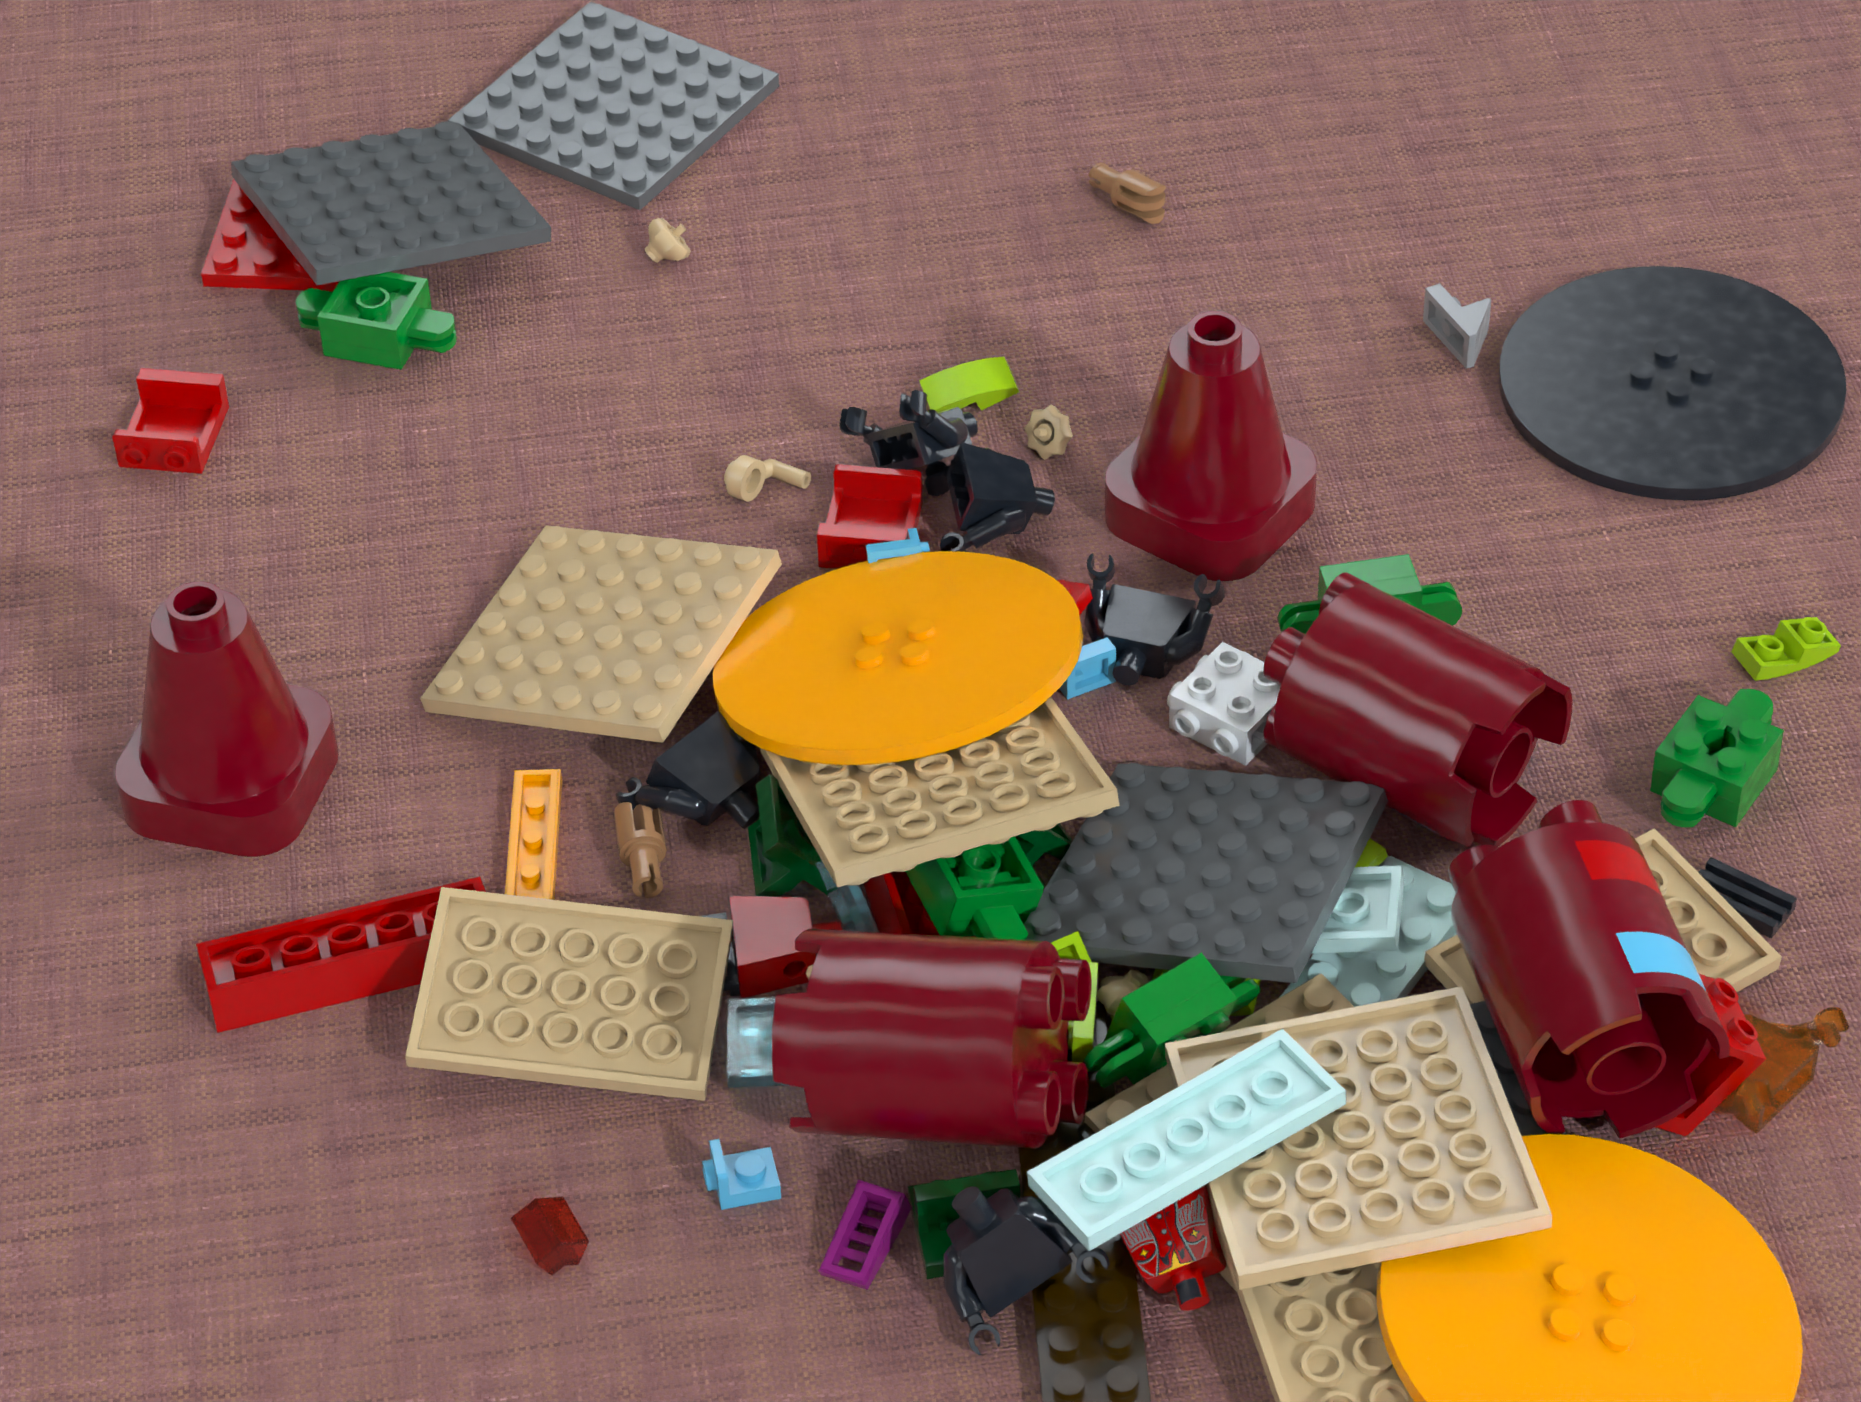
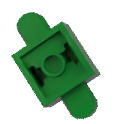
[296,272,457,370]
[1277,554,1462,634]
[1650,689,1784,828]
[905,836,1044,940]
[1083,952,1260,1088]

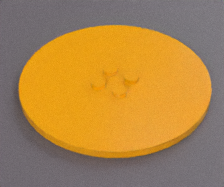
[713,551,1083,765]
[1377,1134,1803,1402]

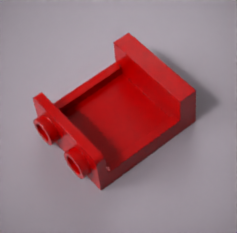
[112,368,229,474]
[817,464,923,569]
[1656,973,1766,1136]

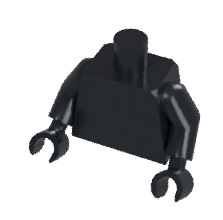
[839,390,978,470]
[925,442,1055,552]
[1085,553,1225,686]
[616,712,761,829]
[943,1186,1109,1355]

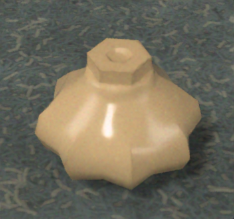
[644,218,691,263]
[1024,405,1073,460]
[1097,970,1149,1019]

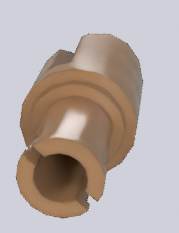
[1088,162,1166,224]
[614,802,667,898]

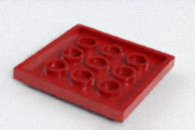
[201,178,339,292]

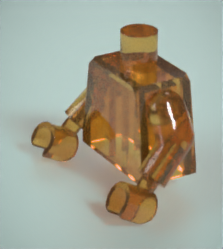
[1713,1007,1850,1134]

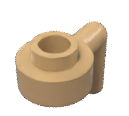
[724,455,811,502]

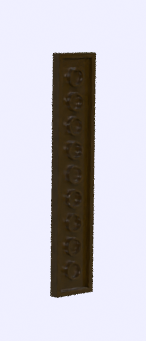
[1018,1001,1151,1402]

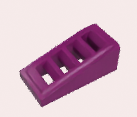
[818,1180,911,1290]

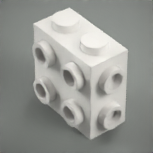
[1167,642,1281,766]

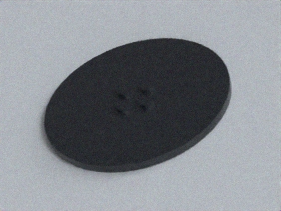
[1499,266,1847,501]

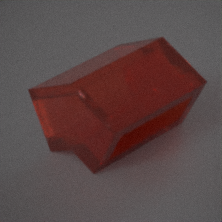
[510,1196,589,1276]

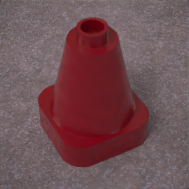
[1105,310,1317,581]
[115,581,339,857]

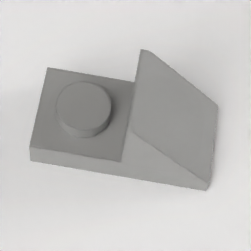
[1423,283,1491,369]

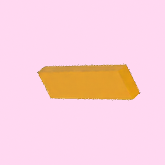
[505,769,562,900]

